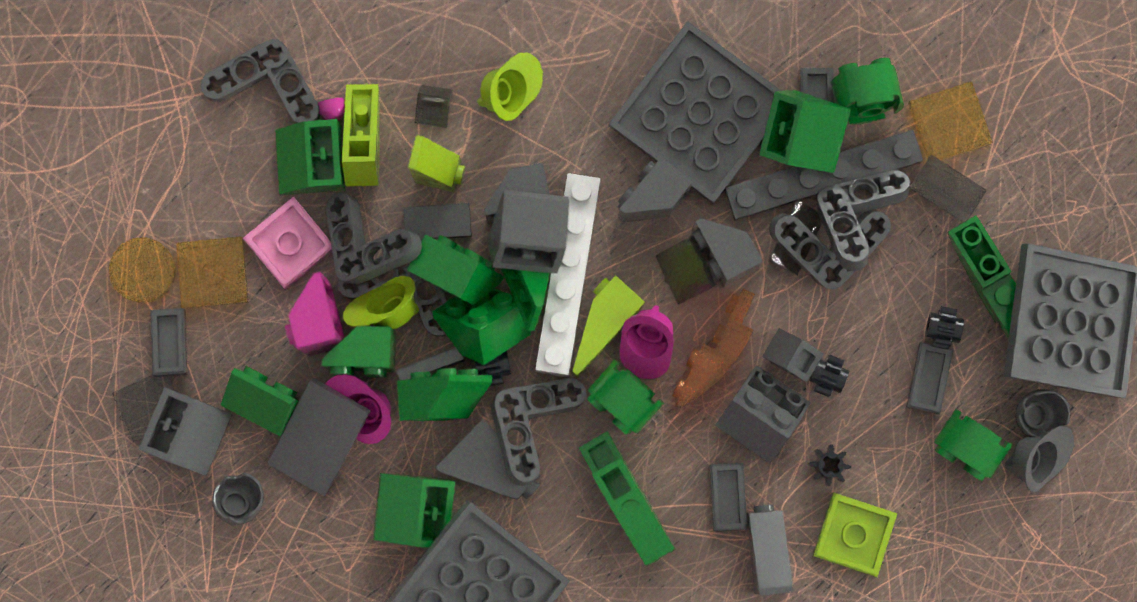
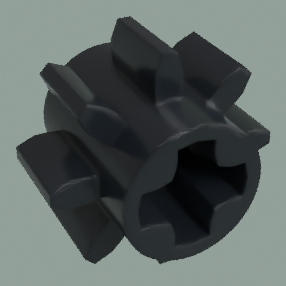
[925,306,964,349]
[475,351,511,386]
[809,355,849,397]
[808,445,851,487]

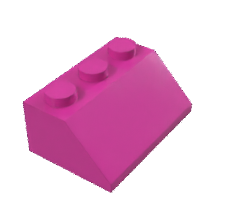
[285,272,345,356]

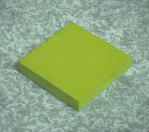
[813,492,897,577]

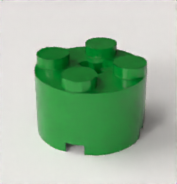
[831,58,904,125]
[587,359,664,435]
[934,408,1013,482]

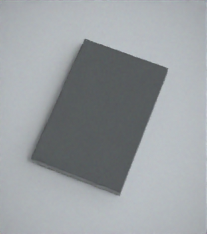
[267,378,371,497]

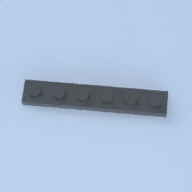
[725,130,924,221]

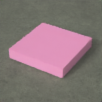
[243,196,332,290]

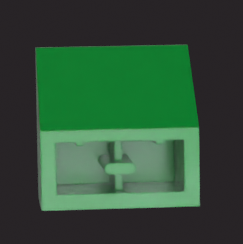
[759,90,851,173]
[275,119,345,195]
[407,234,504,305]
[432,288,531,365]
[322,326,396,378]
[221,366,299,437]
[397,368,492,421]
[373,473,455,548]

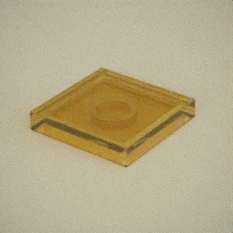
[908,81,993,164]
[176,236,249,309]

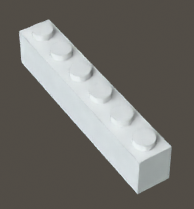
[535,173,600,378]

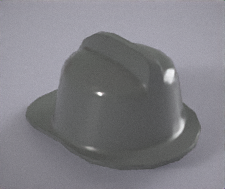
[1005,426,1074,492]

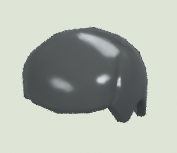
[1015,389,1070,437]
[212,472,264,525]

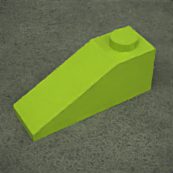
[342,84,380,186]
[408,135,465,192]
[572,275,645,378]

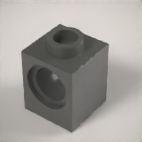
[762,328,824,382]

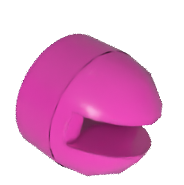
[318,98,345,121]

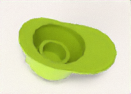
[477,52,543,121]
[343,276,419,329]

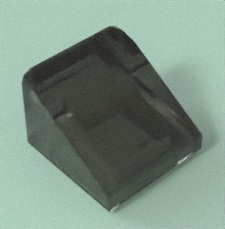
[415,85,453,128]

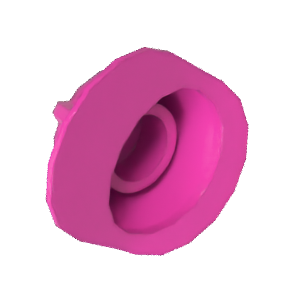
[620,305,674,379]
[326,374,392,444]

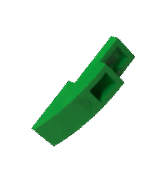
[947,215,1016,339]
[579,431,676,566]

